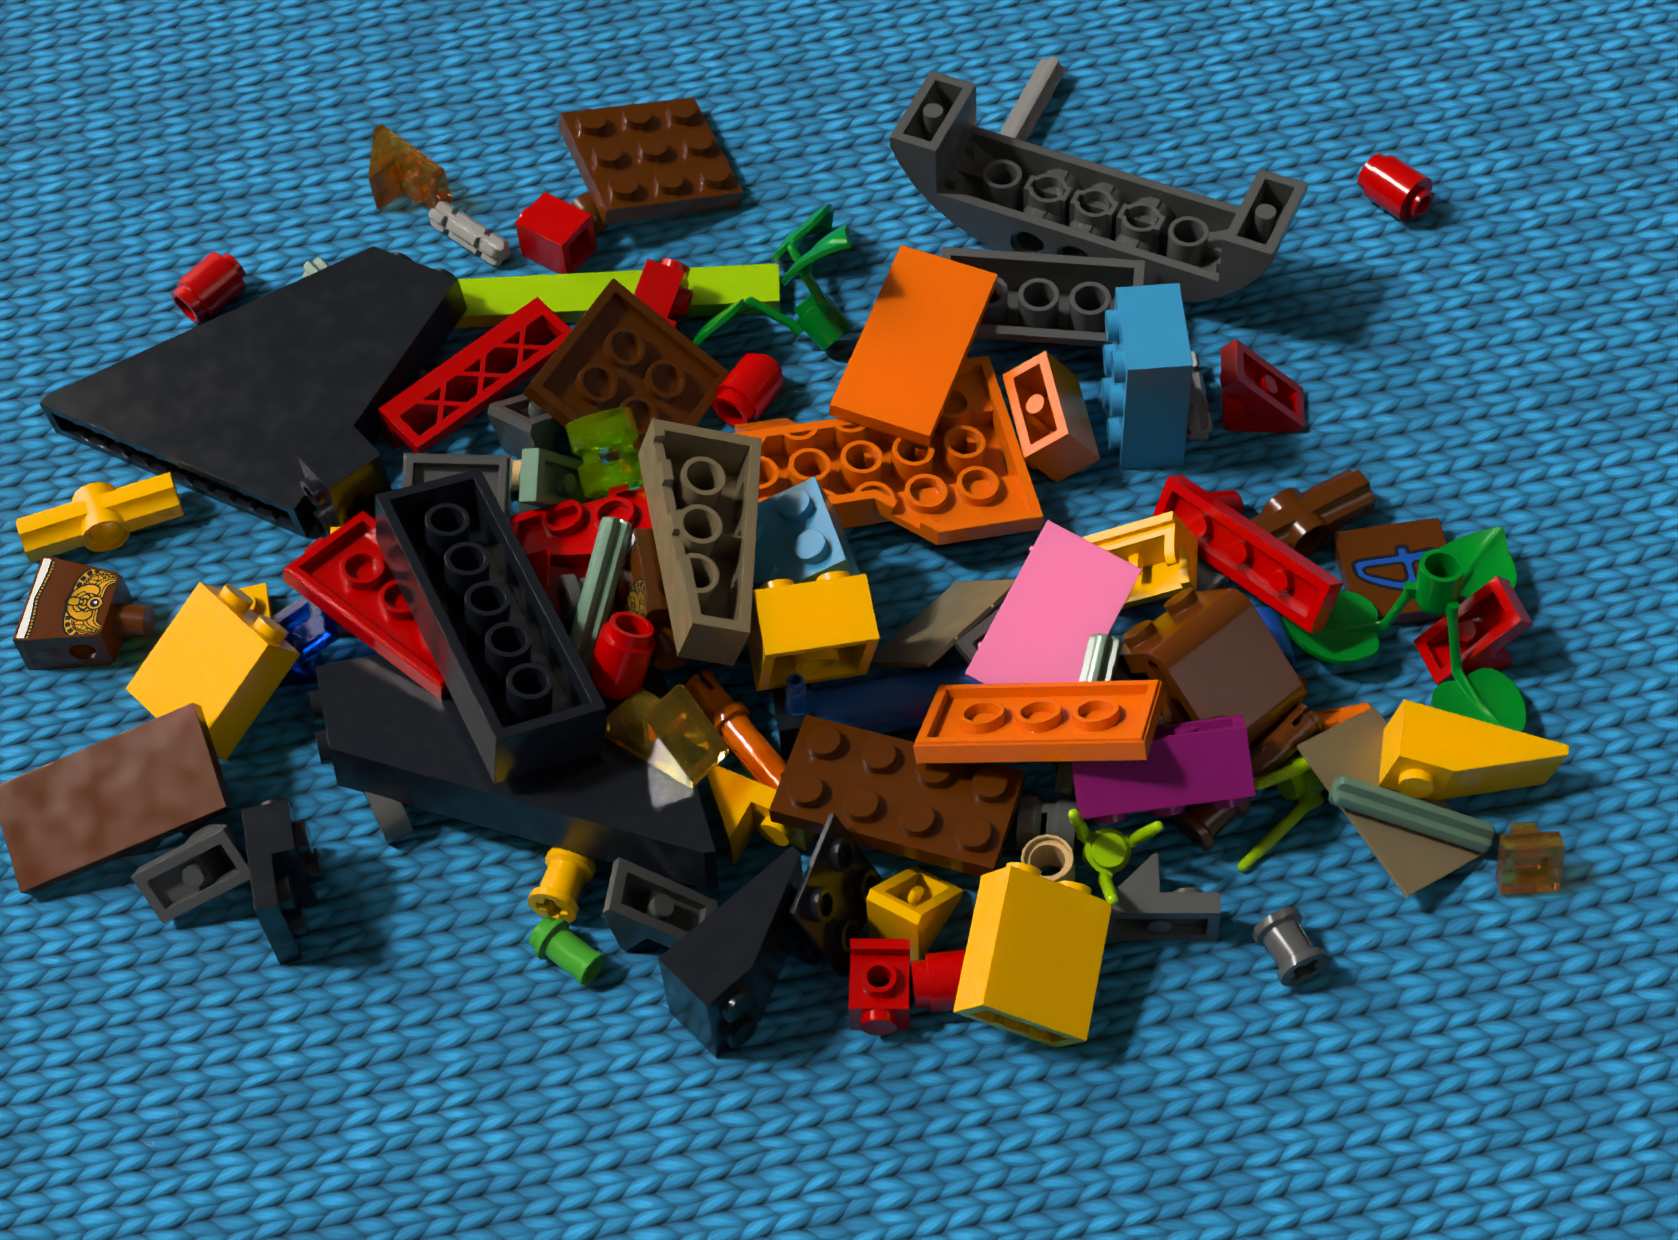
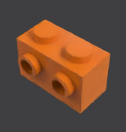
[1002,350,1100,483]

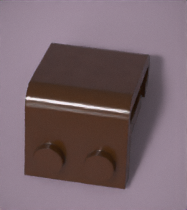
[1118,588,1306,744]

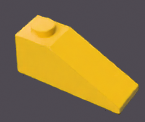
[1379,699,1569,801]

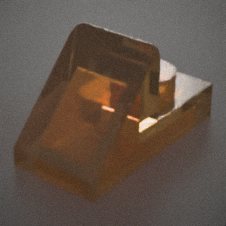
[369,124,452,210]

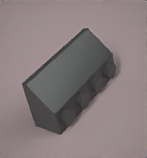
[941,247,1145,347]

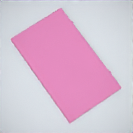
[964,520,1142,684]

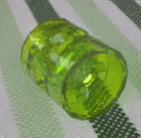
[565,407,644,498]

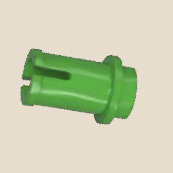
[529,916,606,986]

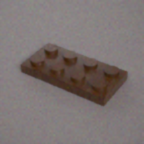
[769,715,1026,877]

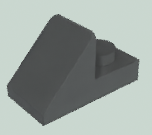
[487,394,568,459]
[131,824,250,923]
[1105,853,1221,940]
[603,857,718,951]

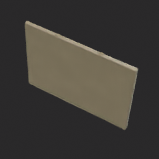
[869,579,1015,668]

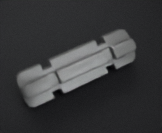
[428,201,511,266]
[1186,351,1213,441]

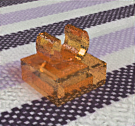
[1495,822,1565,895]

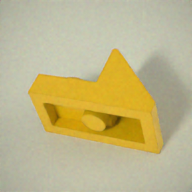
[706,763,816,864]

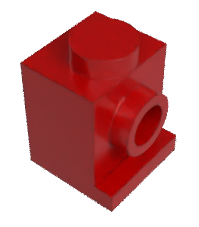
[634,258,693,331]
[848,938,911,1036]

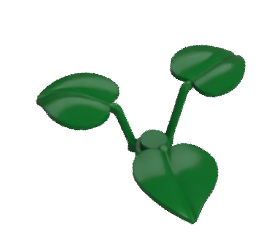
[692,203,852,351]
[1281,526,1526,732]

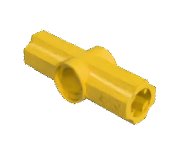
[15,472,184,563]

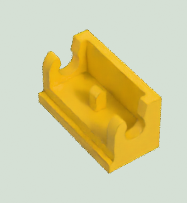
[1082,511,1198,610]

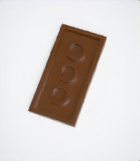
[0,702,234,895]

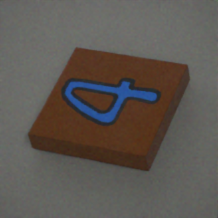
[1331,518,1462,625]

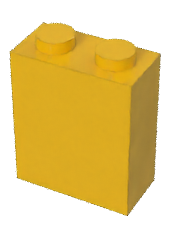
[125,582,300,760]
[953,862,1112,1048]

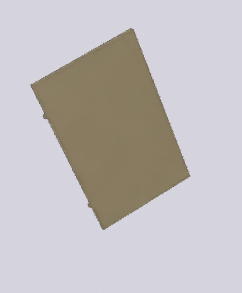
[1296,706,1484,898]

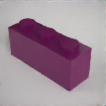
[1071,714,1256,824]

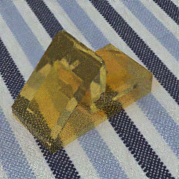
[604,684,729,789]

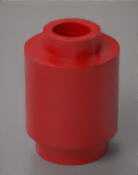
[1357,153,1433,221]
[171,252,246,324]
[713,353,785,428]
[588,612,656,700]
[911,949,966,1013]

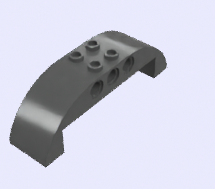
[890,71,1308,301]

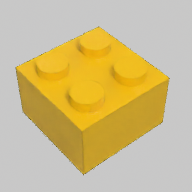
[747,571,880,691]

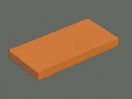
[829,245,998,446]
[913,680,1165,763]

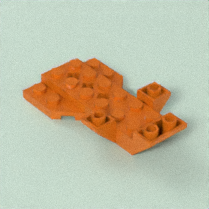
[642,356,1044,545]

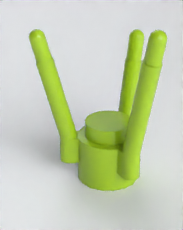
[1237,752,1326,872]
[1068,809,1164,906]

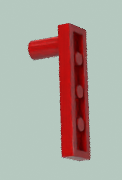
[1152,474,1343,633]

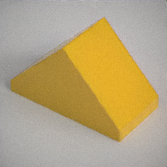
[866,865,964,961]

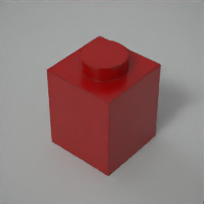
[515,192,597,274]

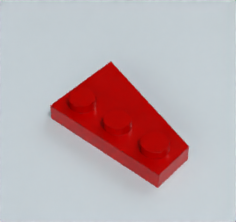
[509,484,652,568]

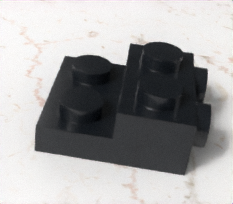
[241,798,325,965]

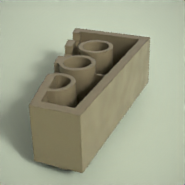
[638,418,762,666]

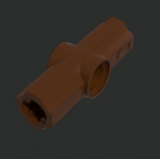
[1249,469,1376,557]

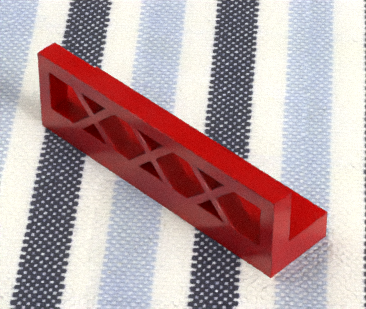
[378,297,572,453]

